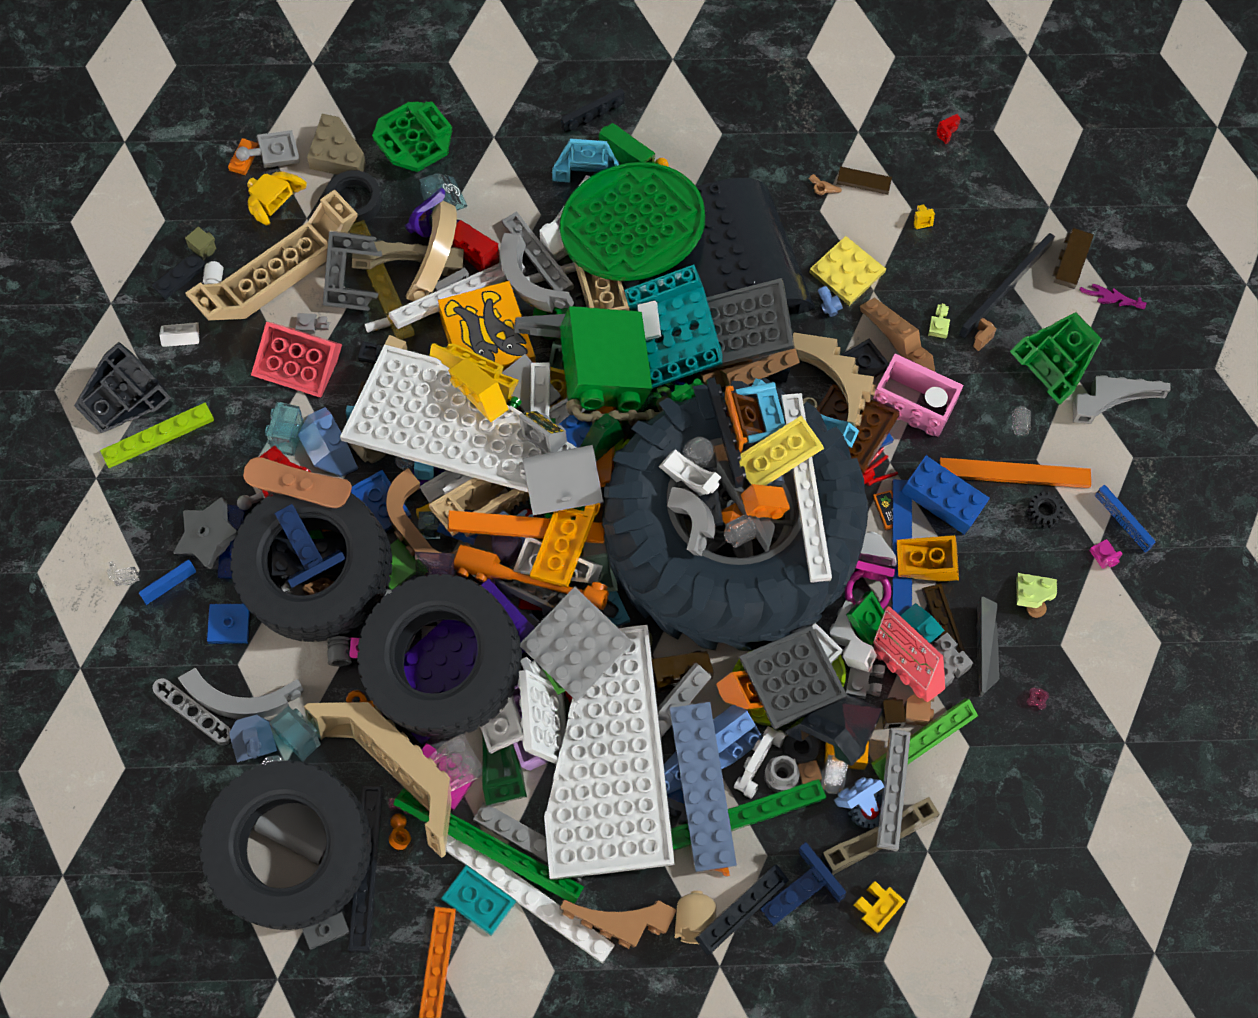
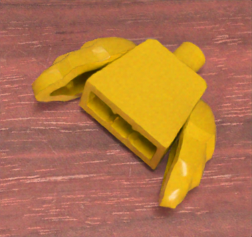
[247,171,307,226]

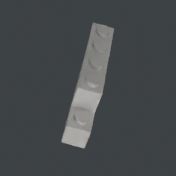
[1073,375,1170,424]

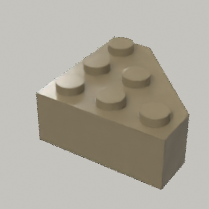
[307,114,366,175]

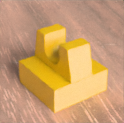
[914,205,935,229]

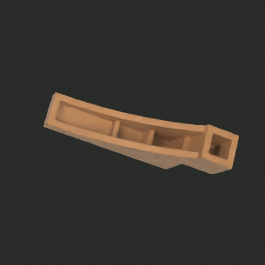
[860,297,935,372]
[696,348,800,387]
[559,900,677,949]

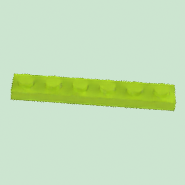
[100,403,214,468]

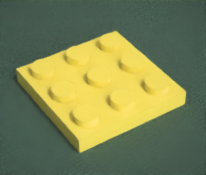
[809,236,886,306]

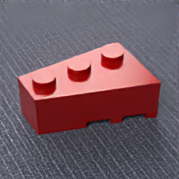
[451,220,499,272]

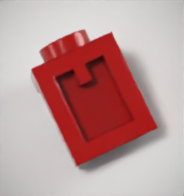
[936,114,961,144]

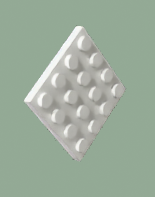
[518,670,567,764]

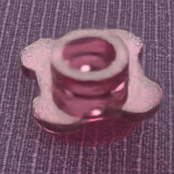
[1027,687,1049,710]

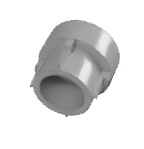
[764,756,800,793]

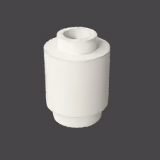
[203,261,223,284]

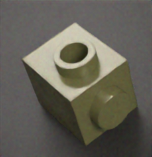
[185,227,217,260]

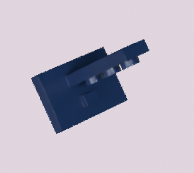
[275,504,345,588]
[761,842,846,926]

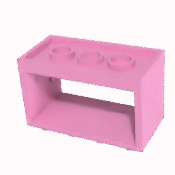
[873,354,963,437]

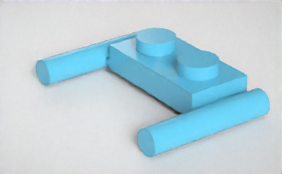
[735,382,785,444]

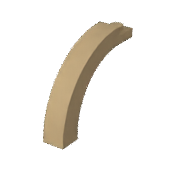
[406,201,457,302]

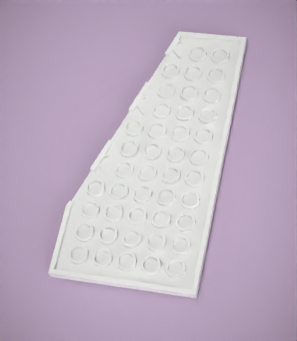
[340,345,577,493]
[544,625,675,880]

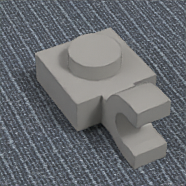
[295,313,330,334]

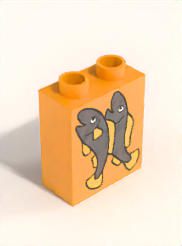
[438,281,535,371]

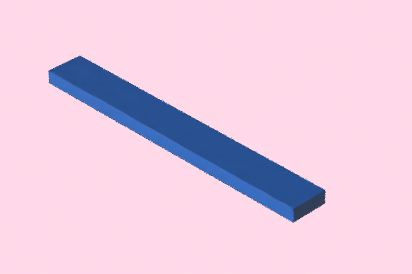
[891,479,912,616]

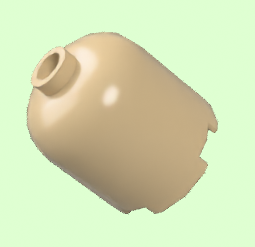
[675,890,716,944]

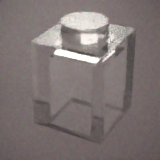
[724,513,758,548]

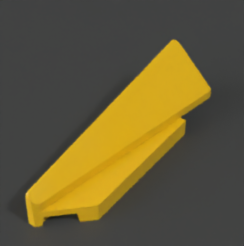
[429,344,519,404]

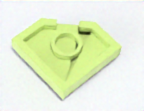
[1016,573,1057,608]

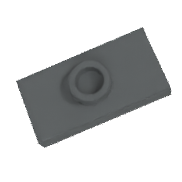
[302,912,350,950]

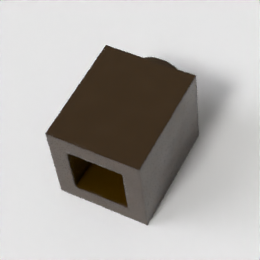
[880,697,906,729]

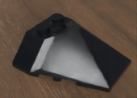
[74,342,171,433]
[785,694,882,766]

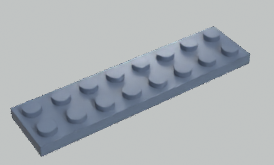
[670,702,737,872]

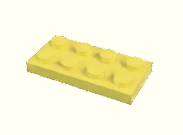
[739,415,824,485]

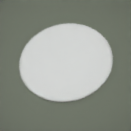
[925,387,948,407]

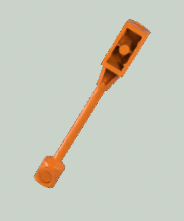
[454,545,609,610]

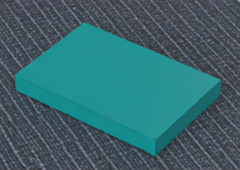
[441,865,516,936]

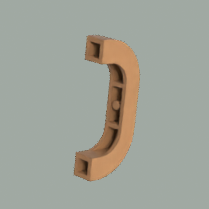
[386,468,471,573]

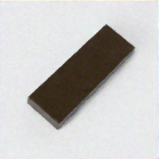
[836,166,892,195]

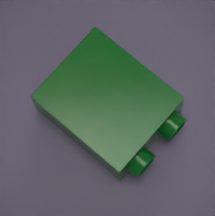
[560,306,652,412]

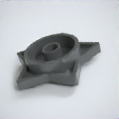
[174,497,238,569]

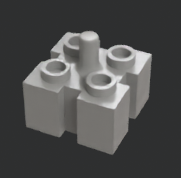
[933,632,973,688]

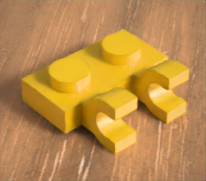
[854,881,905,933]

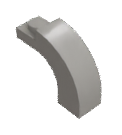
[667,487,715,556]

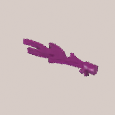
[1079,284,1146,309]

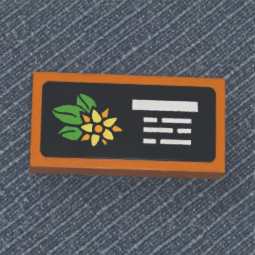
[873,490,893,531]

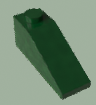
[580,413,625,462]

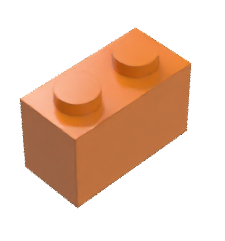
[740,484,790,519]

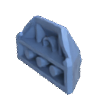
[298,407,358,477]

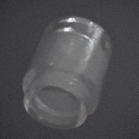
[1012,406,1031,436]

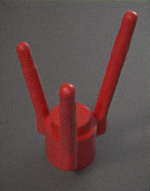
[862,447,898,486]

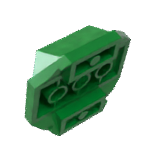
[372,102,452,172]

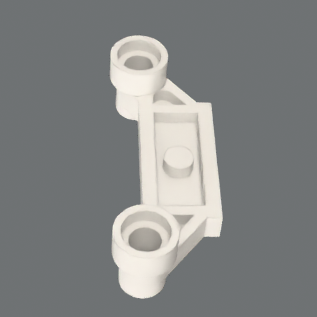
[734,726,787,799]

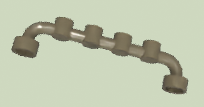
[566,397,669,426]

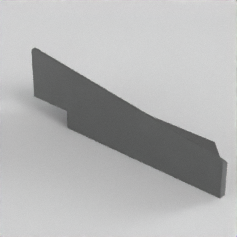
[514,314,565,338]
[716,460,775,552]
[976,597,1000,697]

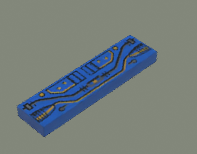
[1095,485,1155,553]

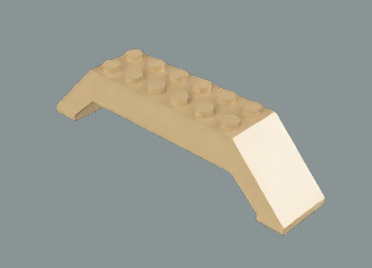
[185,190,358,320]
[304,702,452,858]

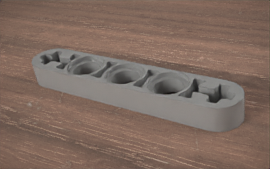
[153,679,231,745]

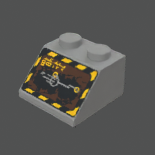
[519,411,567,453]

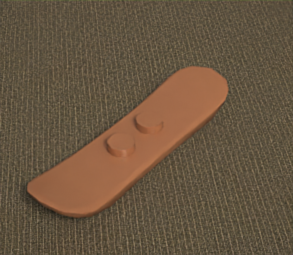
[243,457,352,508]

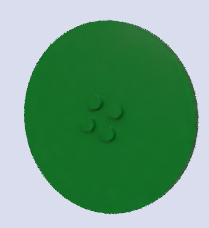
[560,162,705,281]

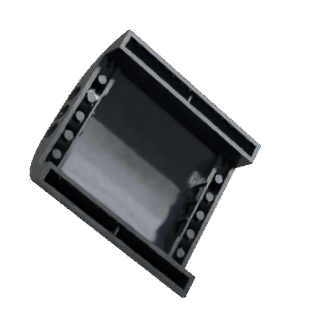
[652,178,816,314]

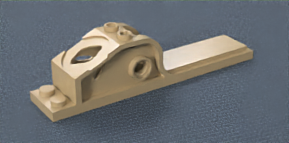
[429,412,584,537]

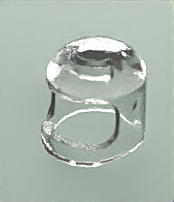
[682,437,714,468]

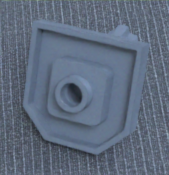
[229,714,277,762]

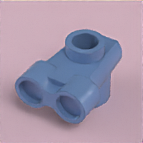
[818,286,843,317]

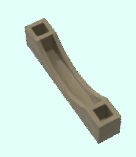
[352,241,464,276]
[820,797,940,875]

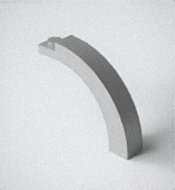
[500,233,574,312]
[178,668,304,719]

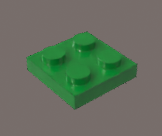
[846,591,884,645]

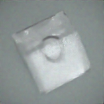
[428,734,483,792]

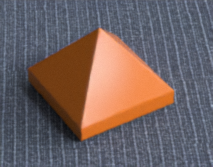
[721,503,746,529]

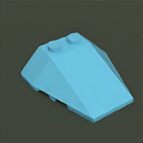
[552,139,619,182]

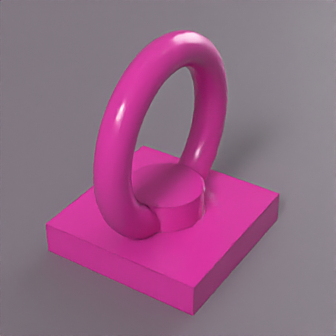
[844,561,895,609]

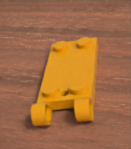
[530,503,601,588]

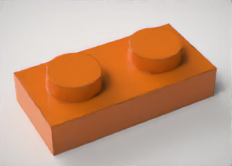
[228,138,259,175]

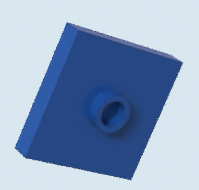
[207,604,250,644]

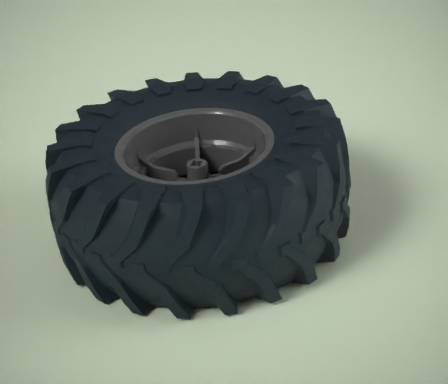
[602,381,868,651]

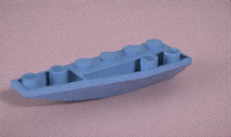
[664,705,763,794]

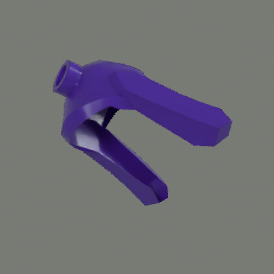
[405,188,460,237]

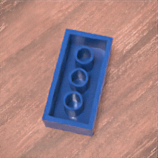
[901,456,990,535]

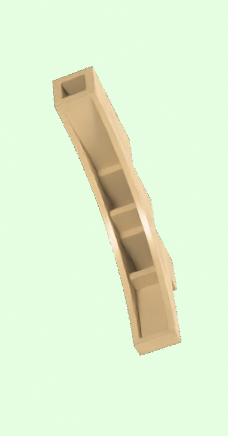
[793,333,877,428]

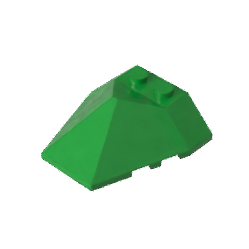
[1010,312,1102,405]

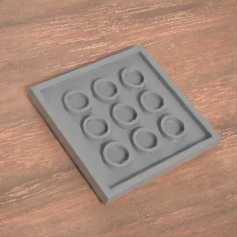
[520,587,633,701]

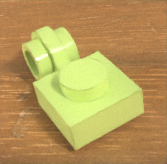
[928,303,950,339]

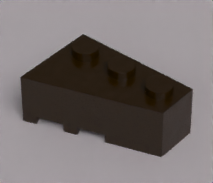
[1052,228,1094,289]
[651,650,714,694]

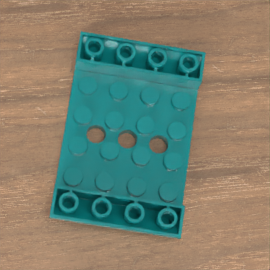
[624,265,723,388]

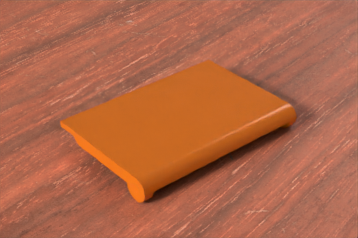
[724,386,748,454]

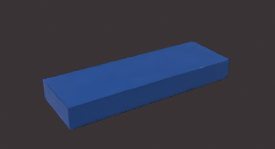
[139,560,196,605]

